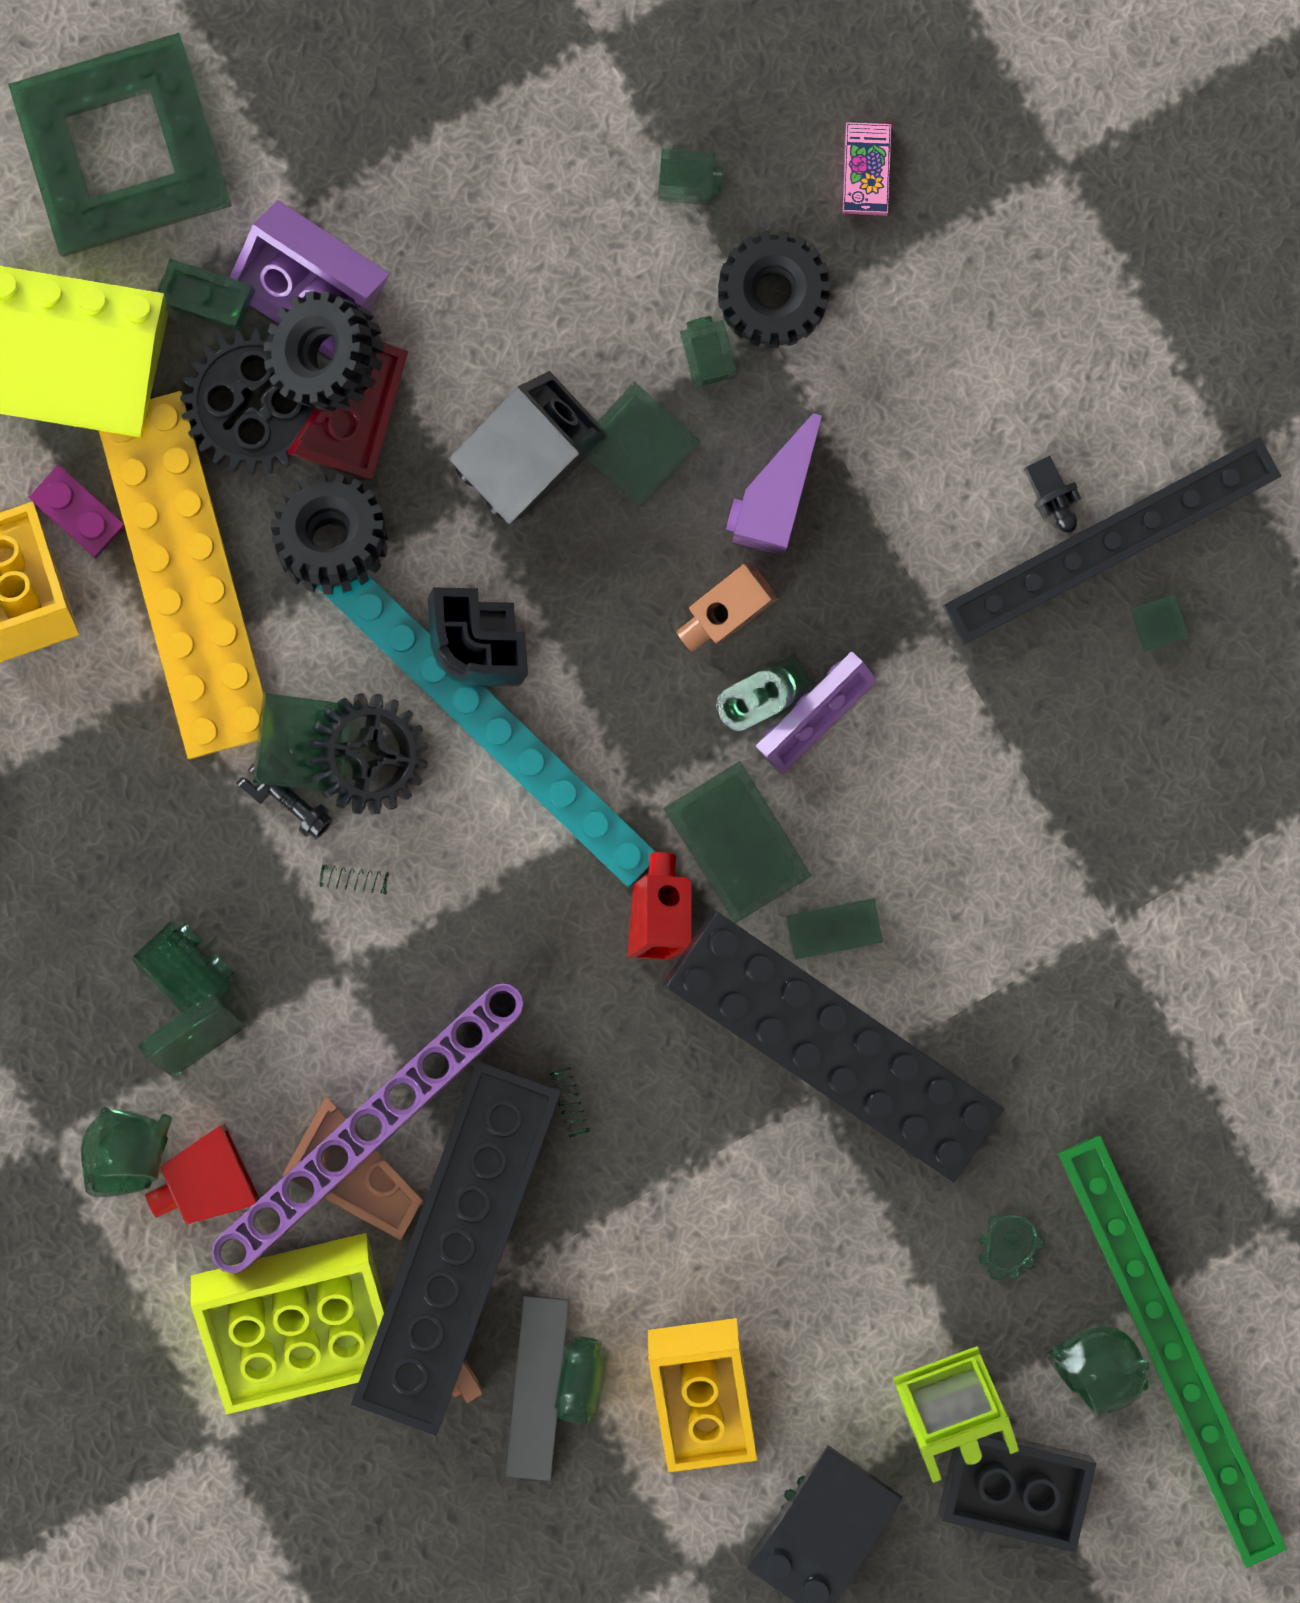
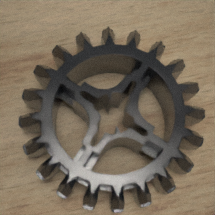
[307,693,428,815]

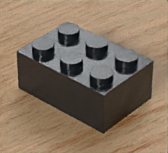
[938,1433,1097,1553]

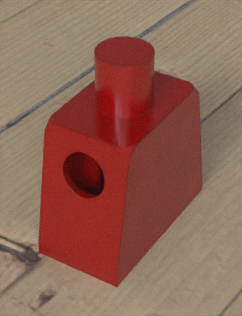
[627,852,691,960]
[145,1124,260,1224]

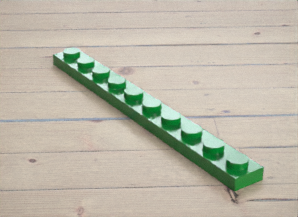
[1057,1135,1288,1568]

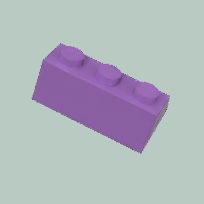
[225,200,390,359]

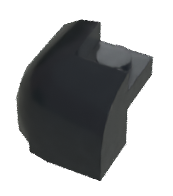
[428,587,528,686]

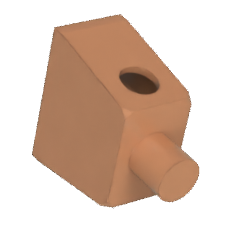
[676,563,780,652]

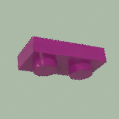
[28,465,125,558]

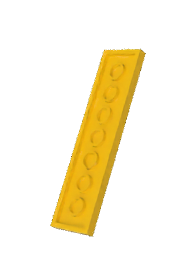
[99,391,276,760]

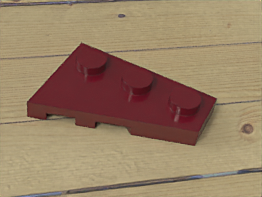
[286,343,408,480]

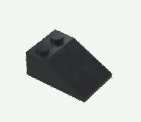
[747,1445,903,1603]

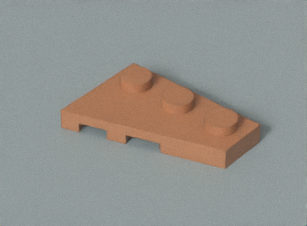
[282,1097,423,1241]

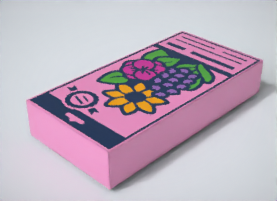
[843,123,891,216]

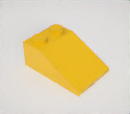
[0,502,79,663]
[648,1318,757,1473]

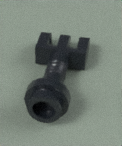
[236,749,333,840]

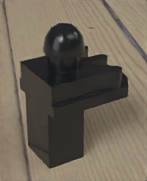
[1024,456,1082,533]

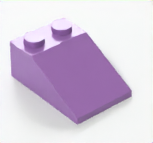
[726,413,822,556]

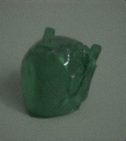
[81,1107,172,1197]
[1046,1326,1150,1416]

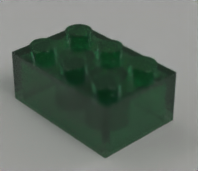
[663,761,812,924]

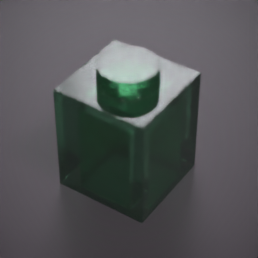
[658,148,723,205]
[679,316,737,389]

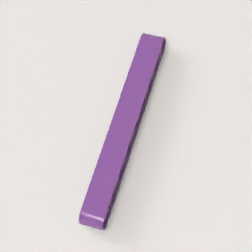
[211,983,523,1273]

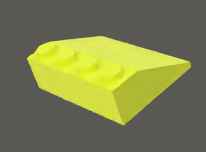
[0,266,168,438]
[191,1233,386,1415]

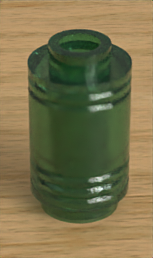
[554,1336,609,1424]

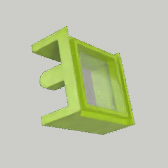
[893,1346,1019,1483]

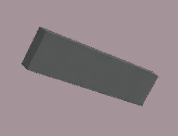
[506,1295,569,1481]

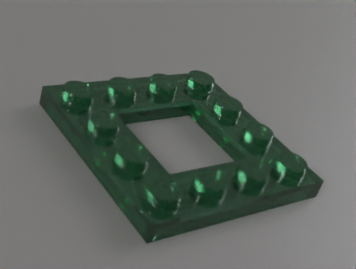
[8,33,232,257]

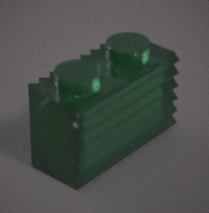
[131,921,236,1024]

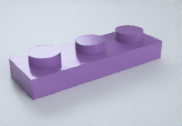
[756,651,877,775]

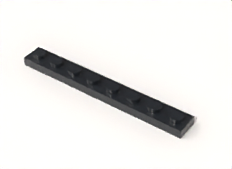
[943,437,1281,645]

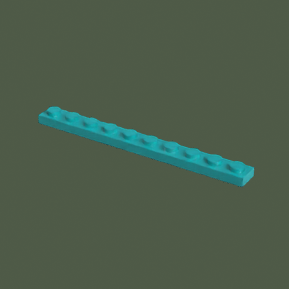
[317,545,655,888]

